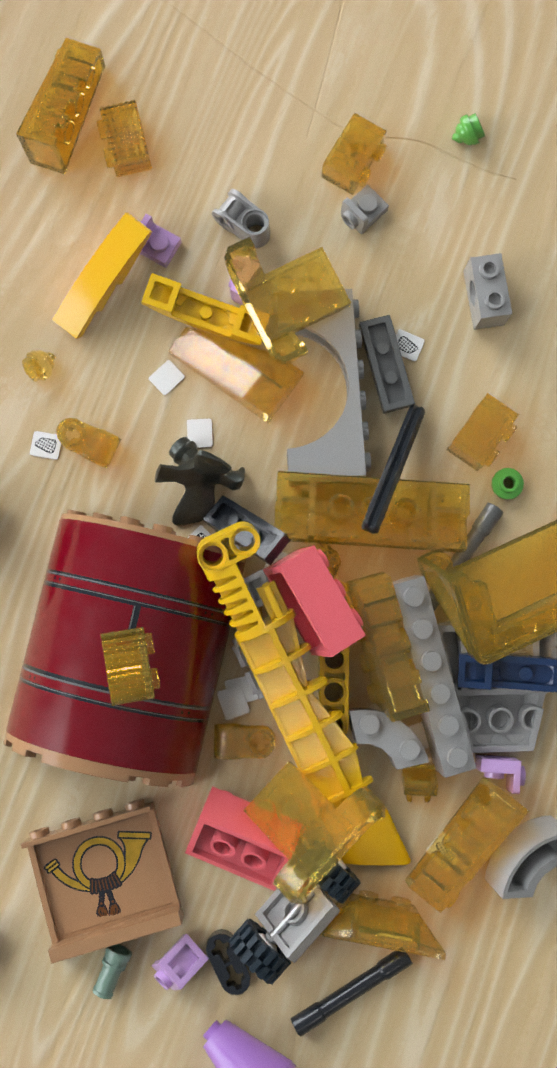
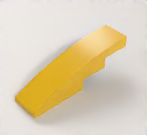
[52,213,153,339]

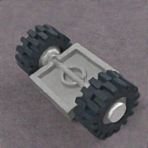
[229,840,361,985]

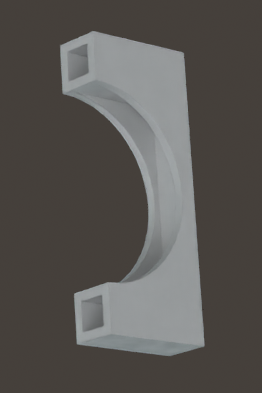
[276,289,371,485]

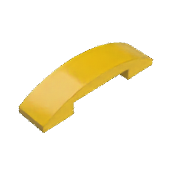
[141,273,271,346]

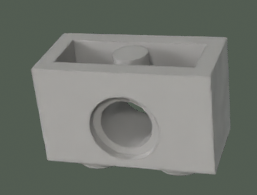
[463,253,512,330]

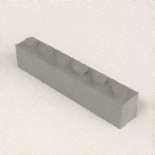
[385,575,476,778]

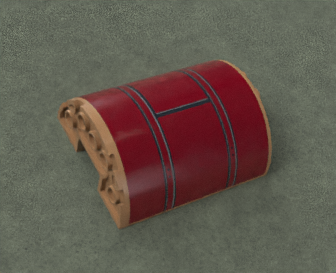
[3,509,246,787]

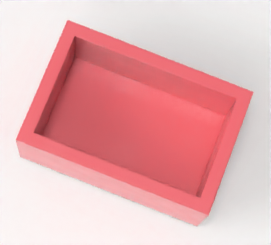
[263,545,366,657]

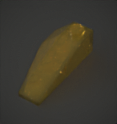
[168,327,305,424]

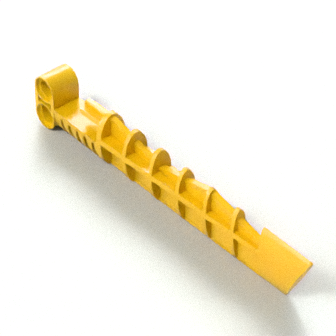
[197,521,411,866]

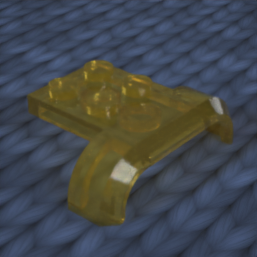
[224,237,351,365]
[243,761,385,904]

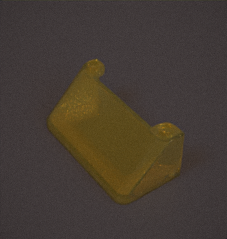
[417,520,557,664]

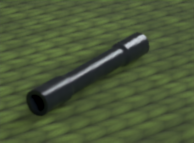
[291,946,413,1037]

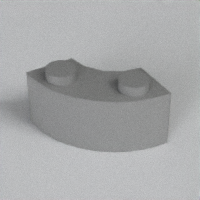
[349,707,429,770]
[485,815,557,899]

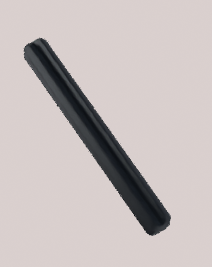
[361,404,425,534]

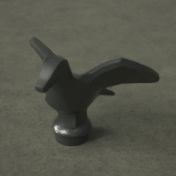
[155,437,245,525]

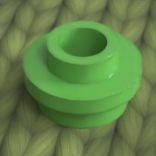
[491,468,524,500]

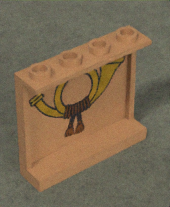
[21,799,184,964]

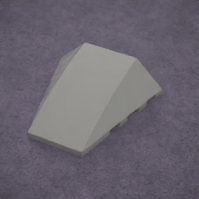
[438,616,557,753]

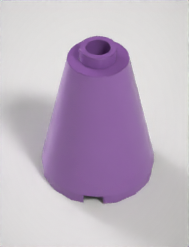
[203,1020,296,1068]

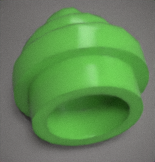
[452,113,485,145]

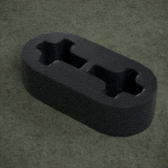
[206,929,251,995]

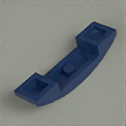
[458,653,557,693]

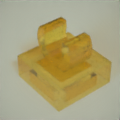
[401,764,438,803]

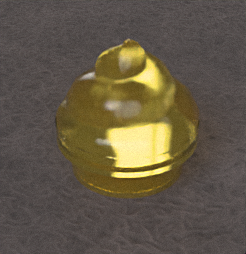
[22,350,55,382]

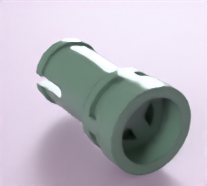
[93,944,132,999]

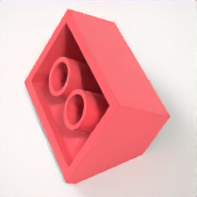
[185,786,303,891]

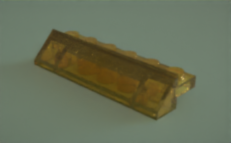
[274,471,470,553]

